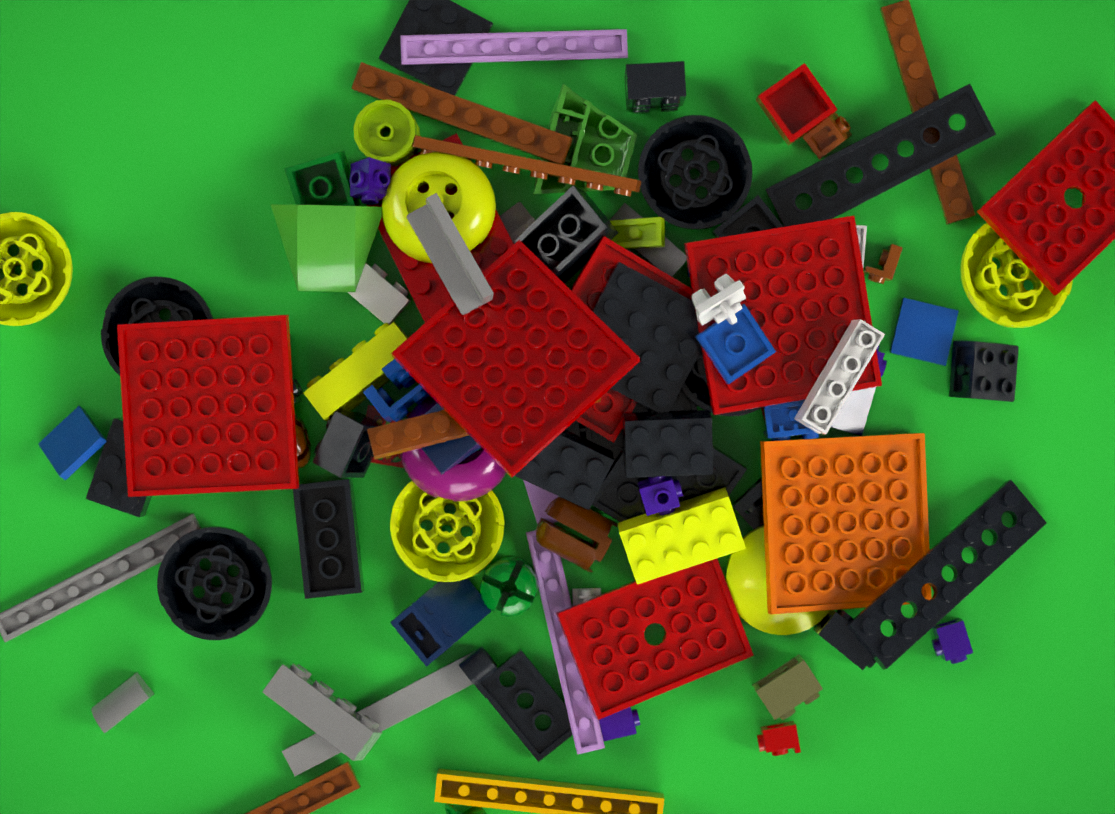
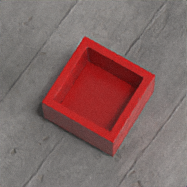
[756,63,838,146]

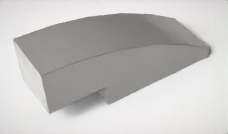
[609,203,687,277]

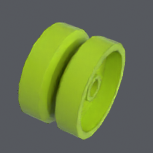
[354,100,420,166]

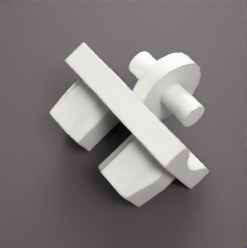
[692,274,746,326]

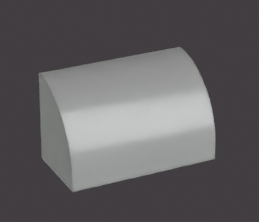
[91,672,154,733]

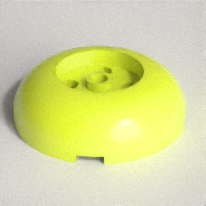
[382,151,496,263]
[0,212,73,326]
[960,223,1073,328]
[390,481,504,582]

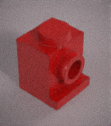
[757,721,801,756]

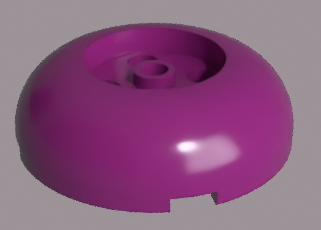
[400,396,506,502]

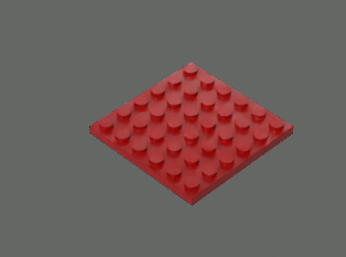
[684,215,882,415]
[391,240,640,478]
[117,315,299,497]

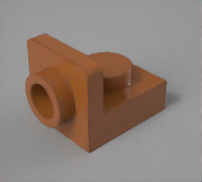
[803,113,852,159]
[863,244,903,284]

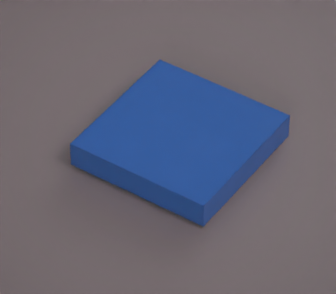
[890,298,959,366]
[695,304,776,384]
[38,406,107,480]

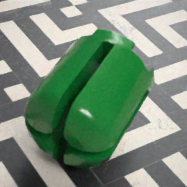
[480,556,538,617]

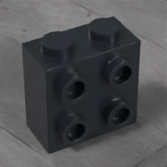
[813,609,876,670]

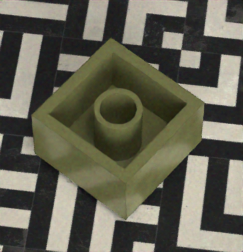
[752,655,823,720]

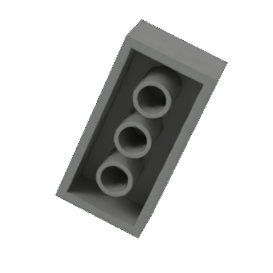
[262,663,383,761]

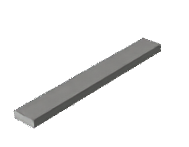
[0,514,201,642]
[282,650,476,776]

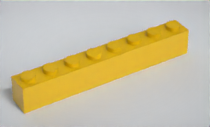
[434,769,664,814]

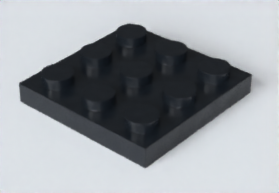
[379,0,493,96]

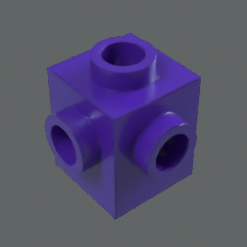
[350,157,391,205]
[637,476,683,516]

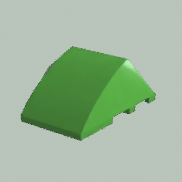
[533,84,637,194]
[271,204,382,292]

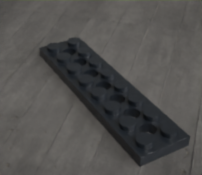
[765,84,996,227]
[846,480,1047,670]

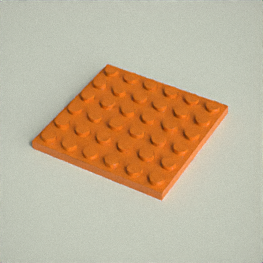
[760,433,932,614]

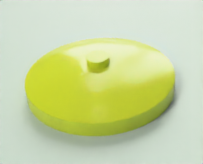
[726,525,830,635]

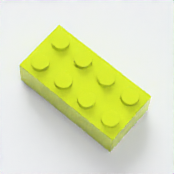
[303,322,408,421]
[617,487,746,584]

